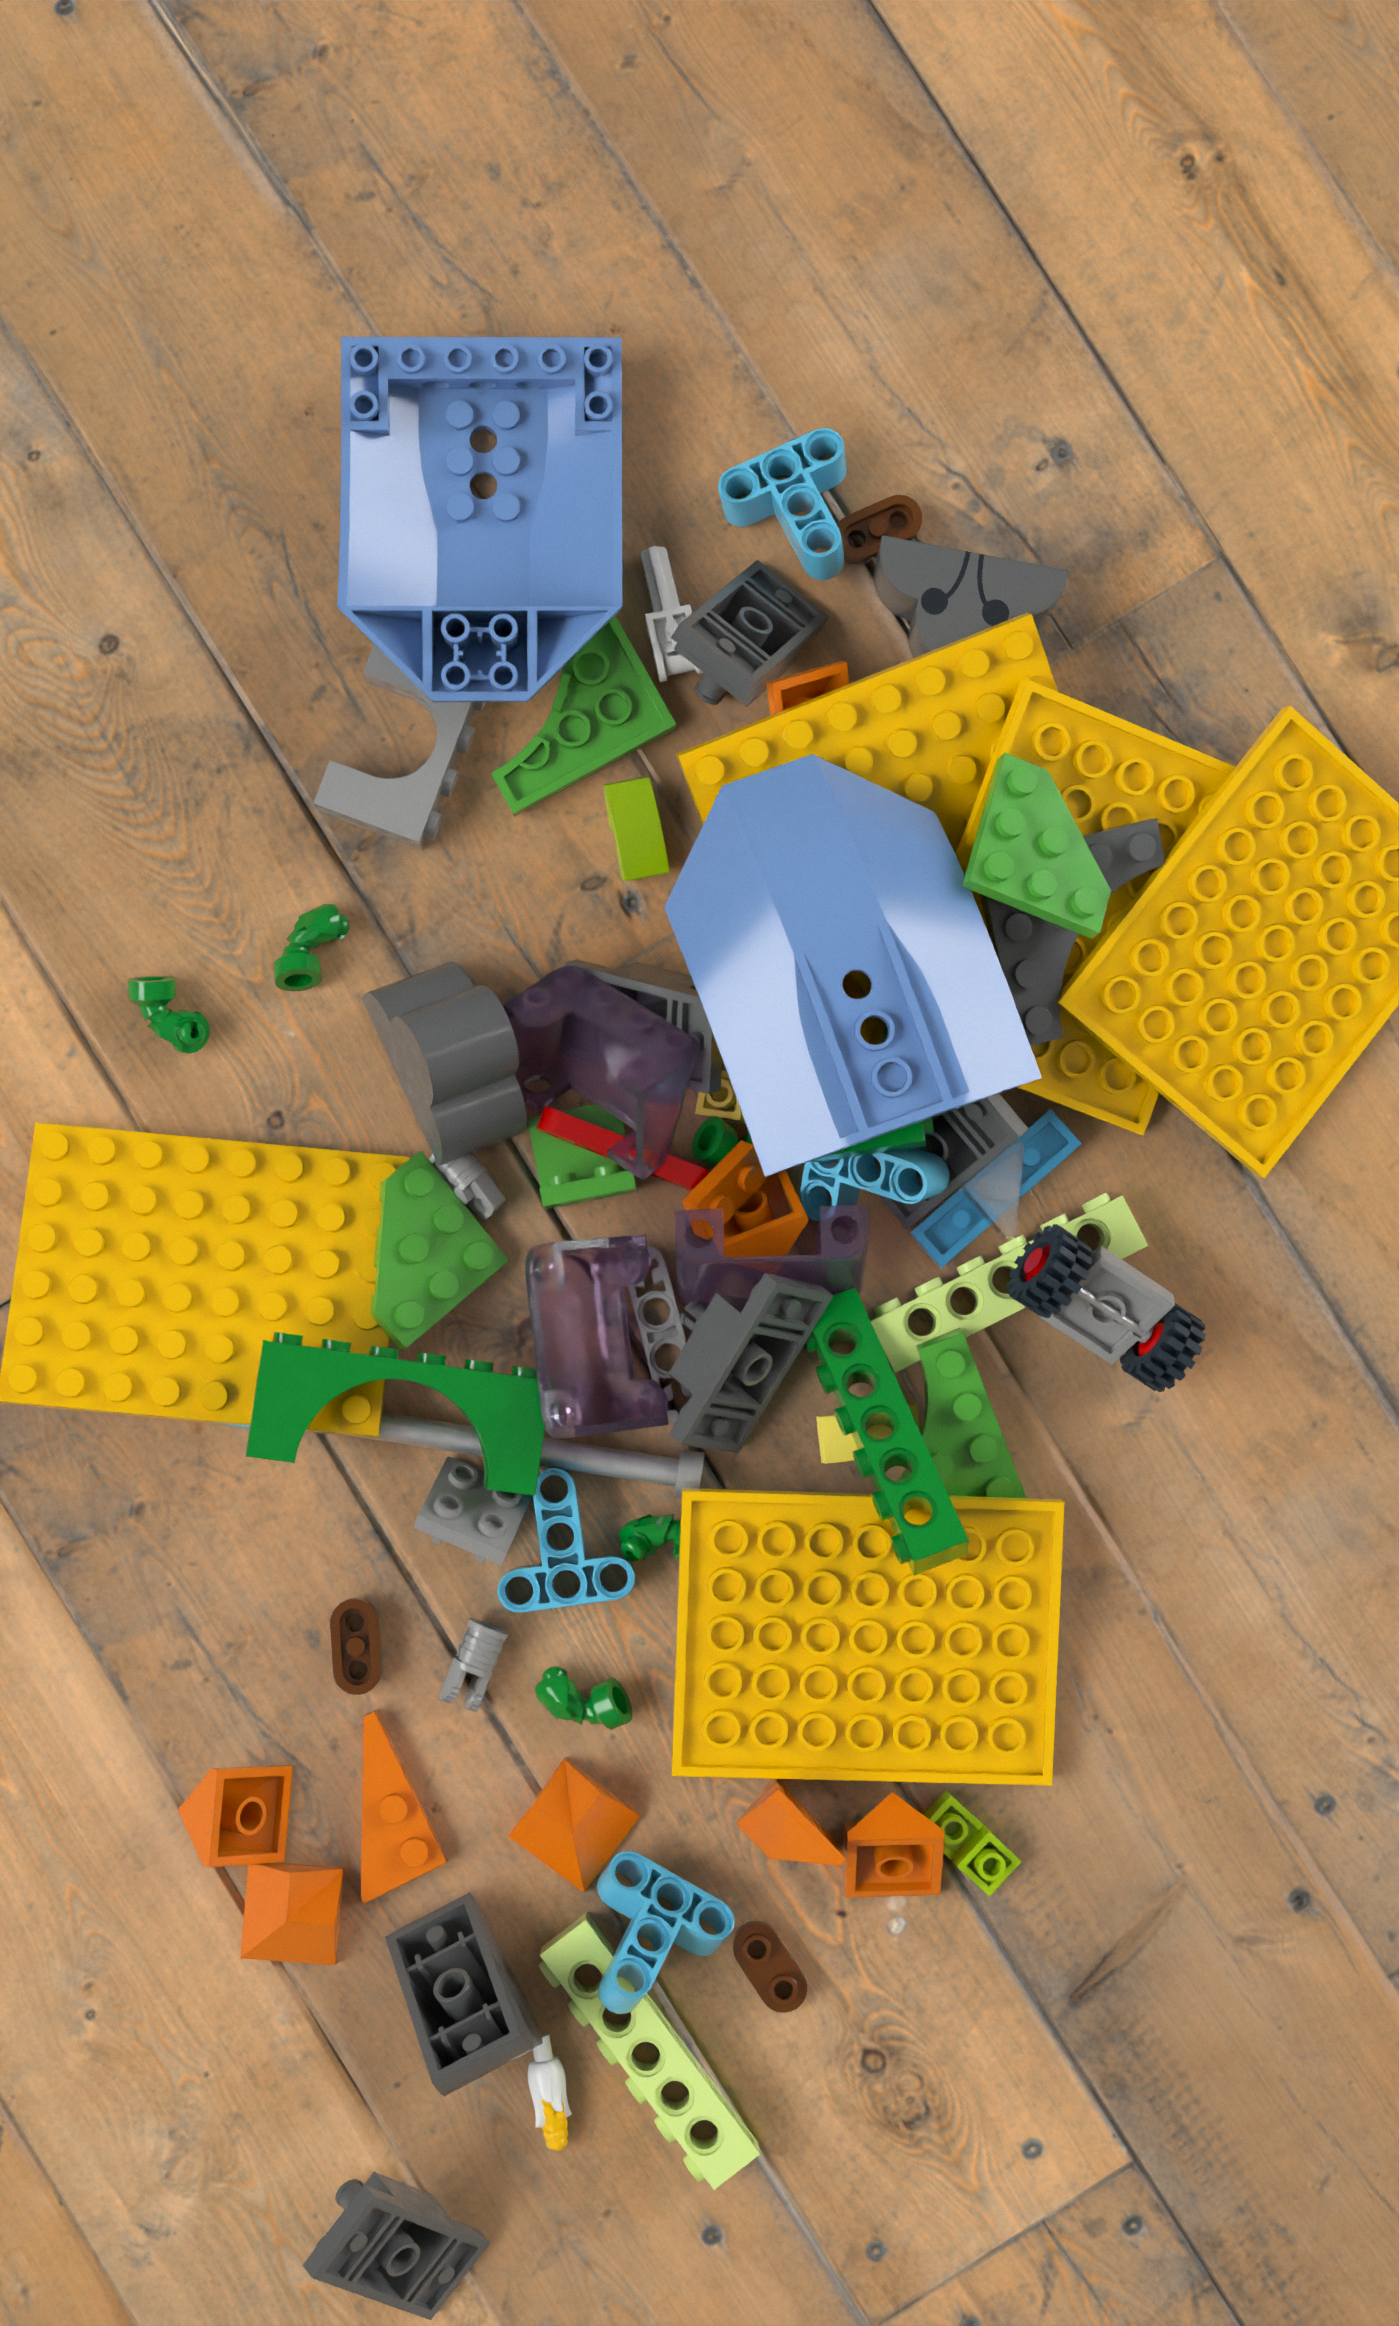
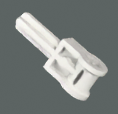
[640,546,704,683]

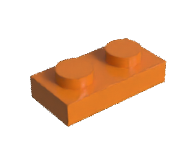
[682,1140,767,1240]

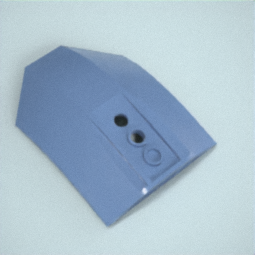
[337,337,623,702]
[664,754,1042,1177]

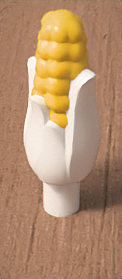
[528,2033,572,2151]

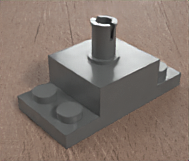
[671,560,830,707]
[562,959,722,1094]
[875,1094,1029,1229]
[669,1273,833,1453]
[302,2172,490,2320]

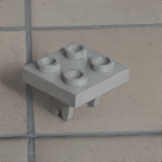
[413,1456,533,1566]

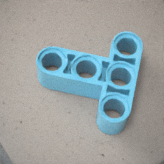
[718,428,847,580]
[800,1148,949,1221]
[497,1467,635,1613]
[597,1851,735,2014]

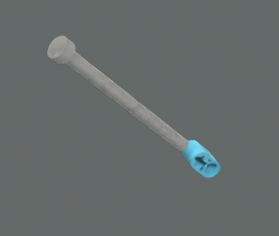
[219,1412,705,1497]

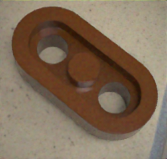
[837,495,922,564]
[330,1598,382,1695]
[733,1921,807,2013]

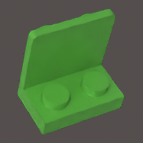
[528,1100,637,1210]

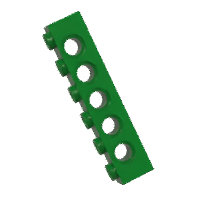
[804,1287,969,1576]

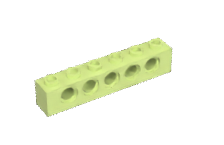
[871,1192,1148,1373]
[539,1912,760,2190]

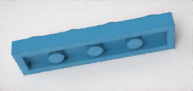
[909,1109,1082,1268]

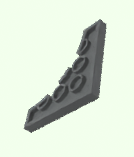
[980,818,1165,1046]

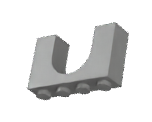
[313,644,487,850]

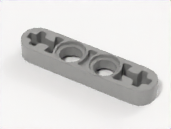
[623,1245,692,1423]

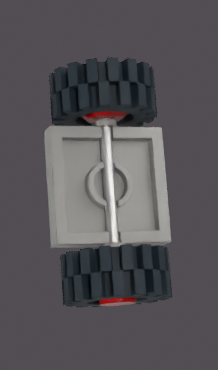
[1007,1224,1206,1392]

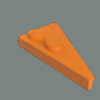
[361,1710,448,1904]

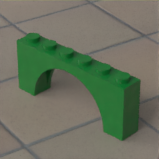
[245,1332,552,1496]

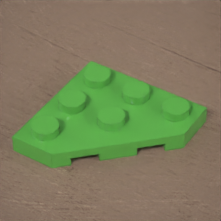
[962,753,1111,939]
[371,1151,509,1351]

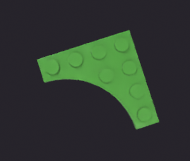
[491,615,677,817]
[897,1328,1027,1498]

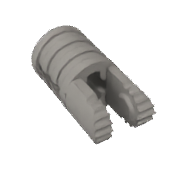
[438,1618,509,1712]

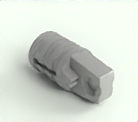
[428,1154,506,1220]

